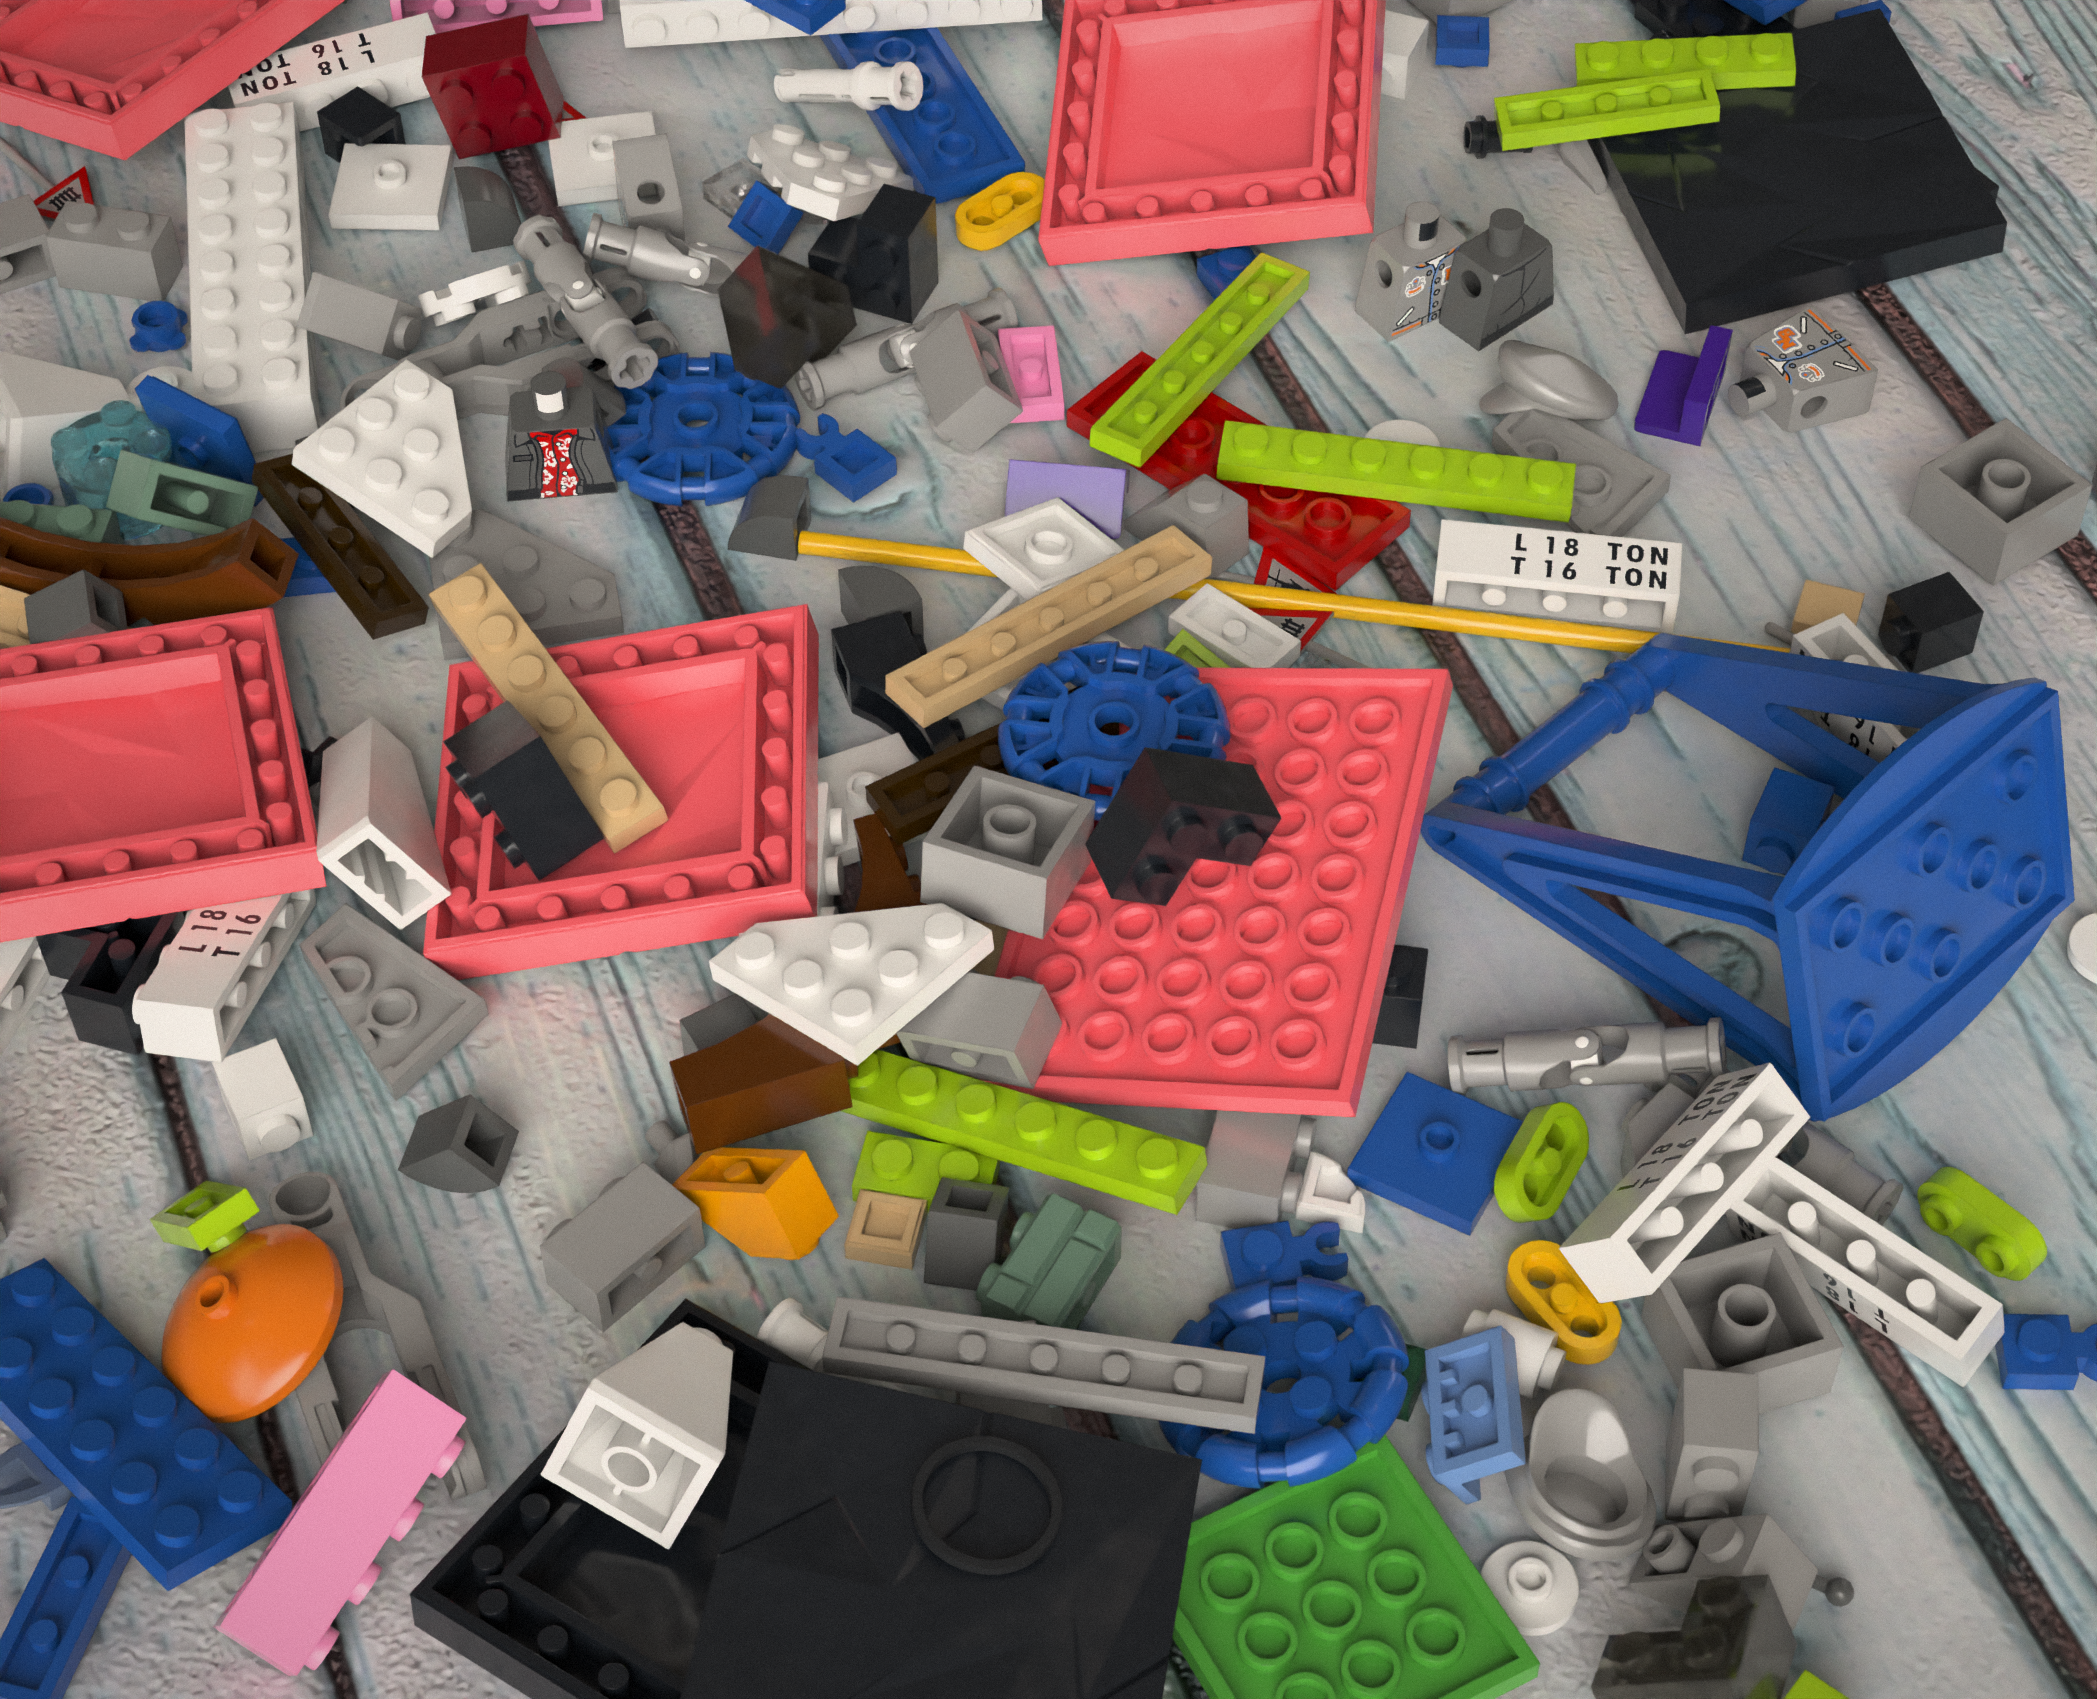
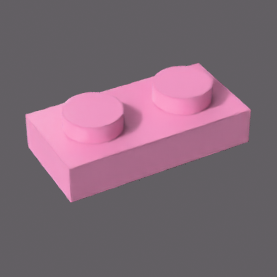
[998,325,1064,423]

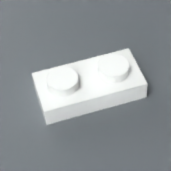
[1168,583,1301,668]

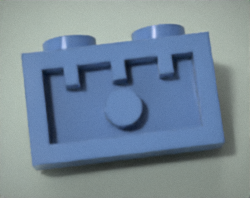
[1421,1325,1526,1505]

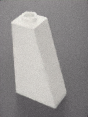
[316,716,452,930]

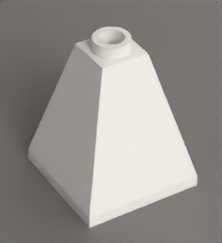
[0,351,143,501]
[541,1322,733,1550]

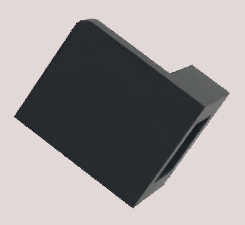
[317,86,406,163]

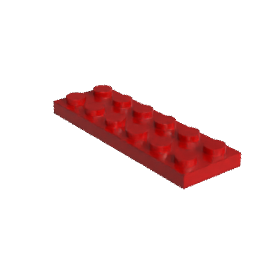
[1067,351,1411,591]

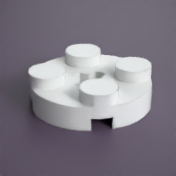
[418,261,532,327]

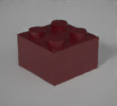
[421,14,563,159]

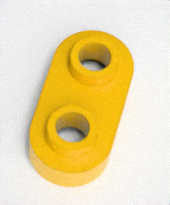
[955,172,1045,251]
[1505,1240,1622,1365]

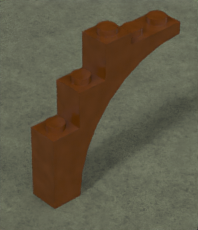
[0,517,299,626]
[669,813,928,1154]

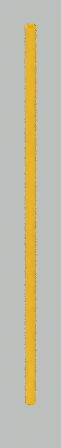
[798,530,1790,654]

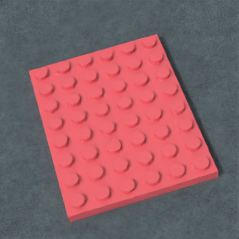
[979,668,1453,1117]

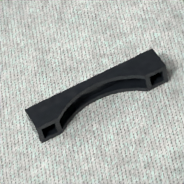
[831,611,977,921]

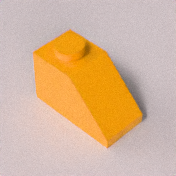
[672,1147,839,1260]

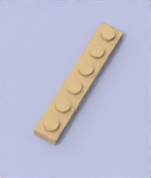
[885,525,1212,728]
[429,563,669,854]

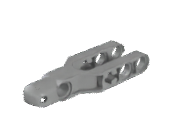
[339,267,680,420]
[269,1172,487,1501]

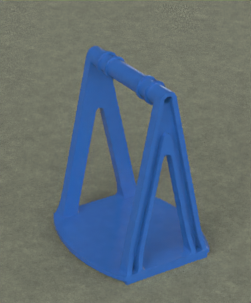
[1420,633,2075,1122]

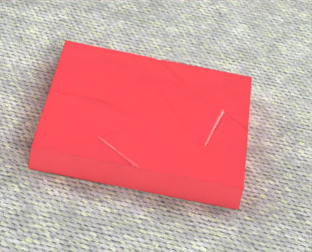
[0,0,345,160]
[1038,0,1386,266]
[423,604,819,980]
[0,607,326,942]

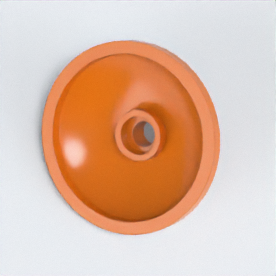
[161,1224,343,1423]

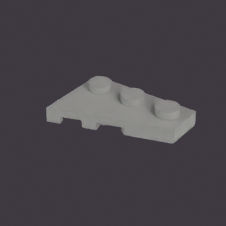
[1492,409,1671,537]
[299,903,489,1101]

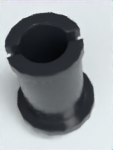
[1463,115,1533,159]

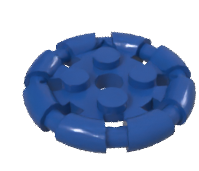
[608,352,800,507]
[998,641,1230,821]
[1158,1276,1409,1489]

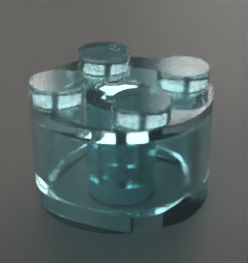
[51,400,177,540]

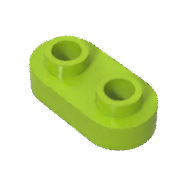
[1494,1102,1589,1223]
[1917,1167,2047,1281]

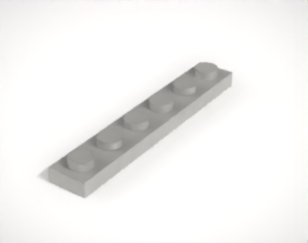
[822,1296,1265,1434]

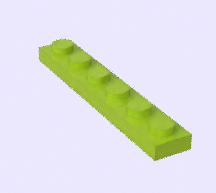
[1089,252,1310,468]
[1216,421,1576,523]
[841,1049,1208,1215]

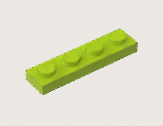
[1575,33,1796,90]
[1494,68,1720,151]

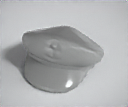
[1479,340,1618,420]
[1504,1389,1656,1561]

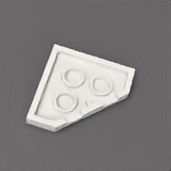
[747,124,913,221]
[292,359,472,558]
[709,903,995,1066]

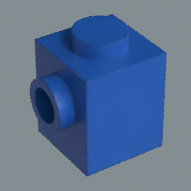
[1742,767,1835,876]

